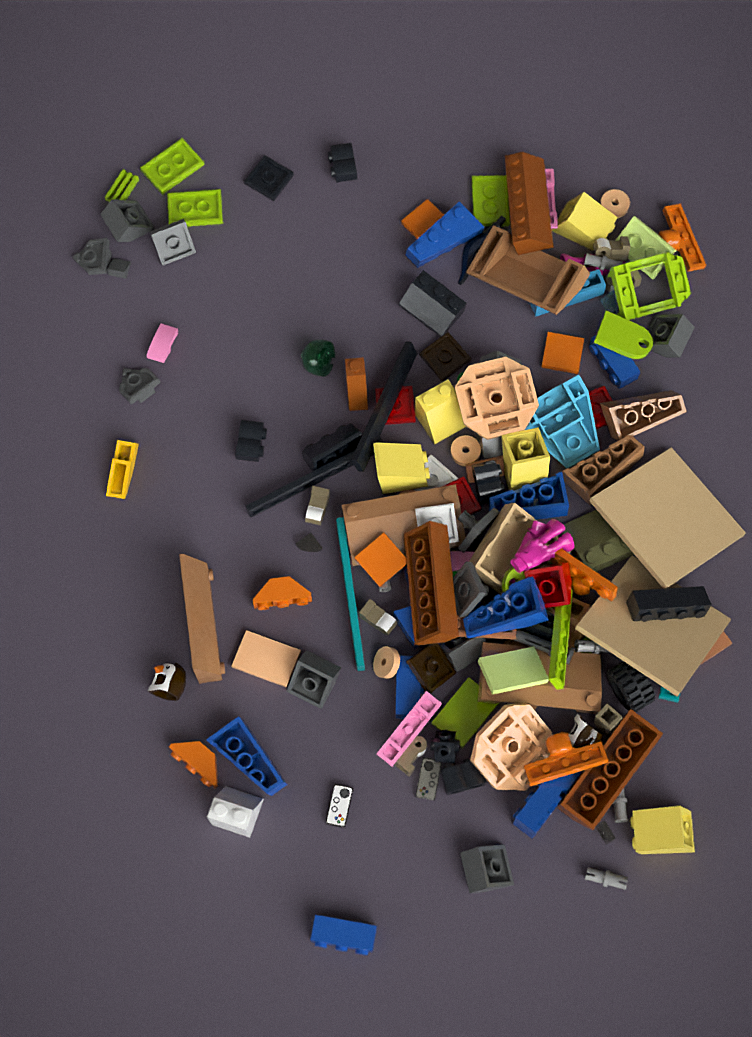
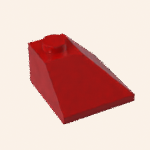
[524,562,572,608]

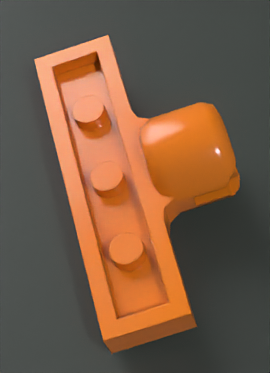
[658,203,706,272]
[550,549,618,602]
[523,733,608,786]

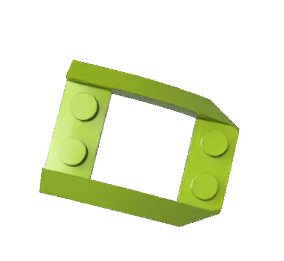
[607,252,691,320]

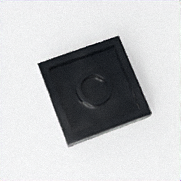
[244,155,294,201]

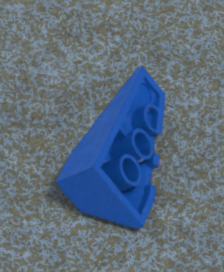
[463,576,549,638]

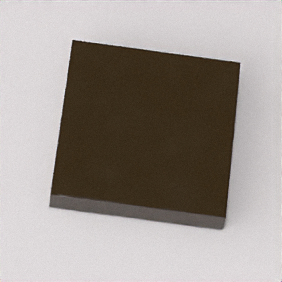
[419,332,471,382]
[406,643,456,694]

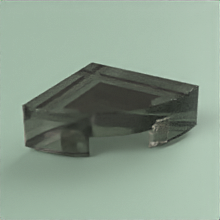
[295,533,322,553]

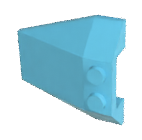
[525,374,600,468]

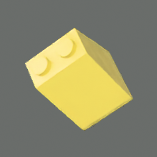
[552,192,618,250]
[415,380,467,445]
[501,427,550,490]
[373,443,430,494]
[630,806,695,854]

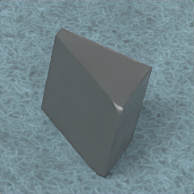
[107,258,131,279]

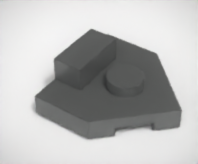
[72,238,112,275]
[119,368,161,405]

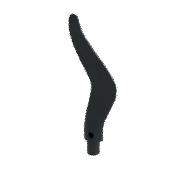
[458,216,506,285]

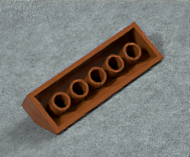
[505,152,554,255]
[404,521,459,645]
[557,709,664,830]

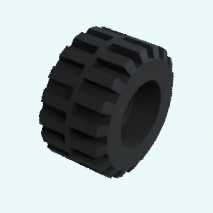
[607,661,655,712]

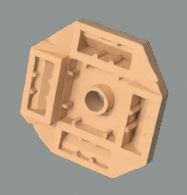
[455,357,539,440]
[470,703,552,791]

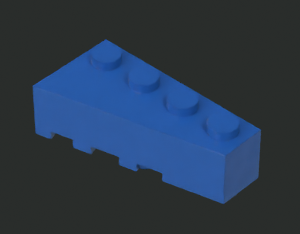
[513,771,582,839]

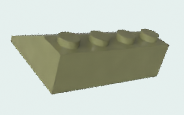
[562,510,635,572]

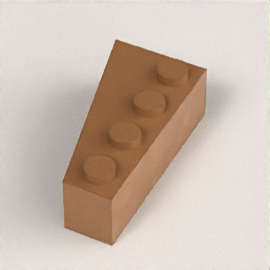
[600,390,687,441]
[563,434,644,505]

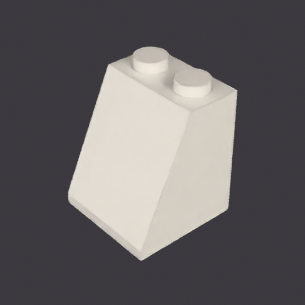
[207,786,264,838]

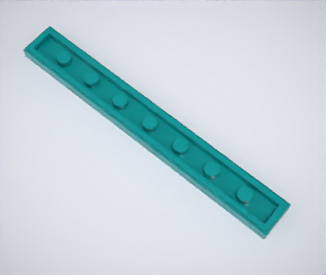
[336,517,365,671]

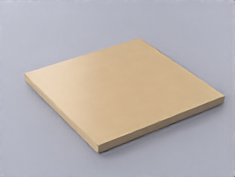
[589,447,746,589]
[575,555,731,697]

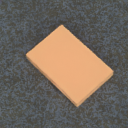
[232,630,301,688]

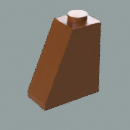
[345,357,368,411]

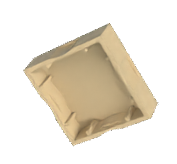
[469,503,572,595]

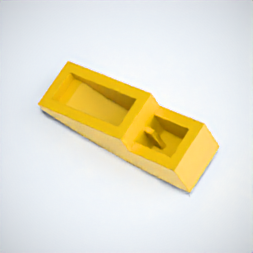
[106,440,139,499]

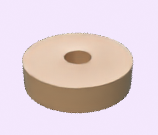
[600,189,630,218]
[450,435,481,466]
[373,646,400,679]

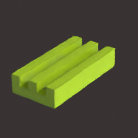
[105,169,139,202]

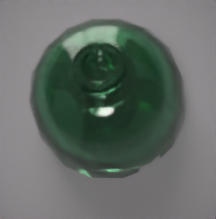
[301,339,335,377]

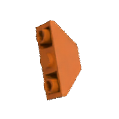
[253,576,312,610]
[169,741,218,789]

